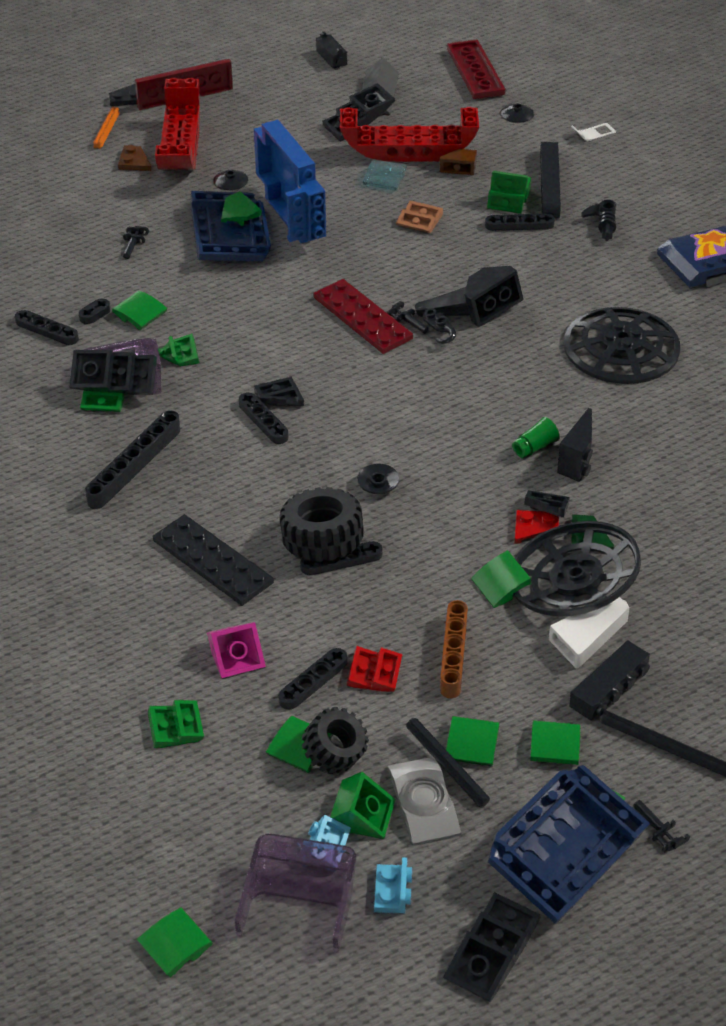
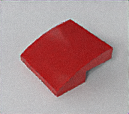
[346,646,402,692]

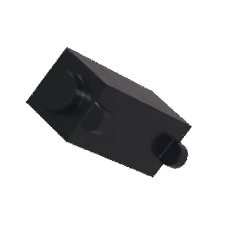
[316,32,347,69]

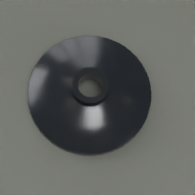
[501,103,534,123]
[214,170,248,191]
[357,464,399,494]

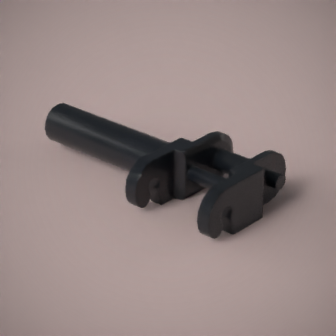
[123,226,149,259]
[387,301,429,334]
[633,800,690,852]

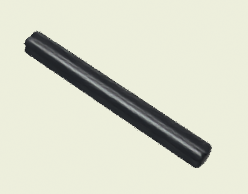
[406,718,490,807]

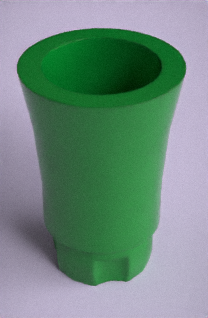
[512,417,560,458]

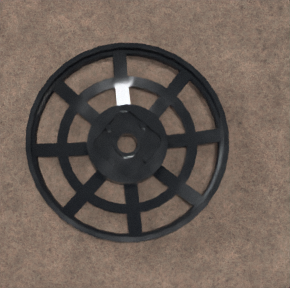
[564,307,680,384]
[513,521,641,616]

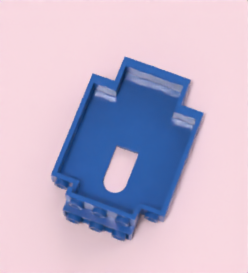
[254,120,326,243]

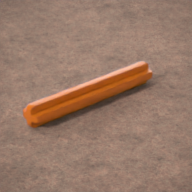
[93,106,120,149]

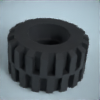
[302,707,369,774]

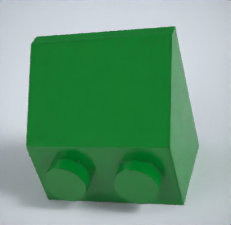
[330,771,396,839]

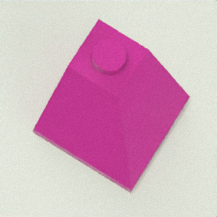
[207,622,266,678]

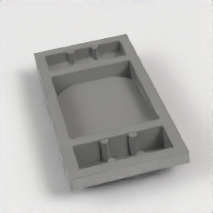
[388,757,461,846]

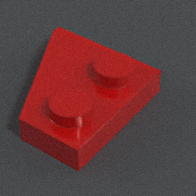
[514,510,559,544]

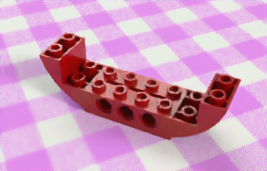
[155,78,200,170]
[340,107,479,162]

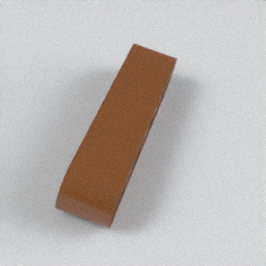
[440,600,468,698]

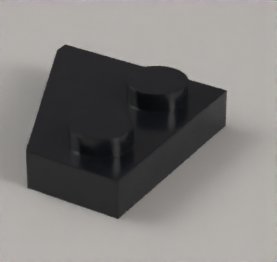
[109,84,137,107]
[254,376,304,407]
[524,490,570,518]

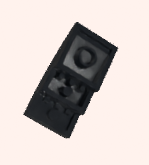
[322,83,395,142]
[69,349,157,395]
[443,892,541,1002]

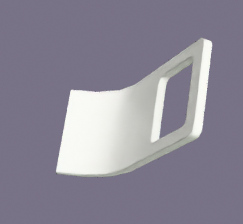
[571,123,616,141]

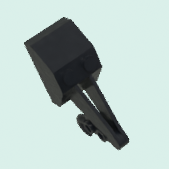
[415,266,524,344]

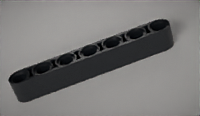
[540,142,561,218]
[85,410,180,509]

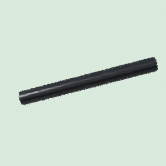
[600,710,726,777]

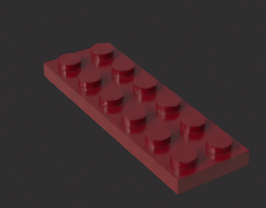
[447,39,506,99]
[135,59,233,111]
[313,279,413,354]

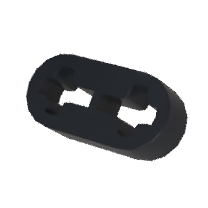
[79,298,111,324]

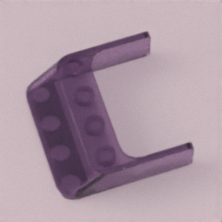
[235,834,356,953]

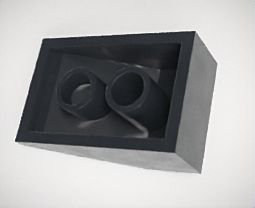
[557,408,593,482]

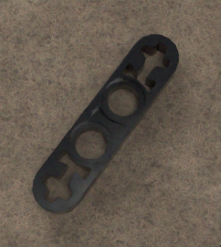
[485,213,555,231]
[15,310,79,345]
[239,392,289,444]
[300,541,383,575]
[278,648,348,710]

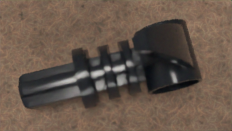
[581,200,617,241]

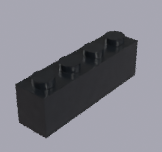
[569,640,650,721]

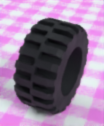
[279,487,364,562]

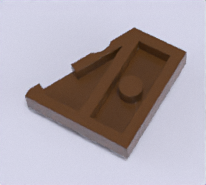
[118,145,151,171]

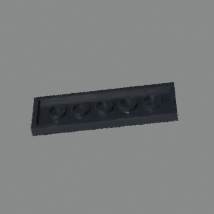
[153,514,274,606]

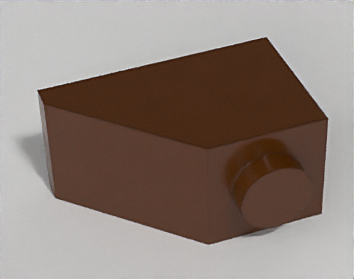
[440,149,477,175]

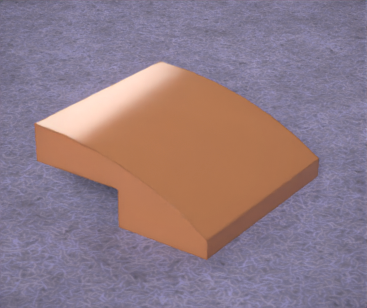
[396,201,443,233]

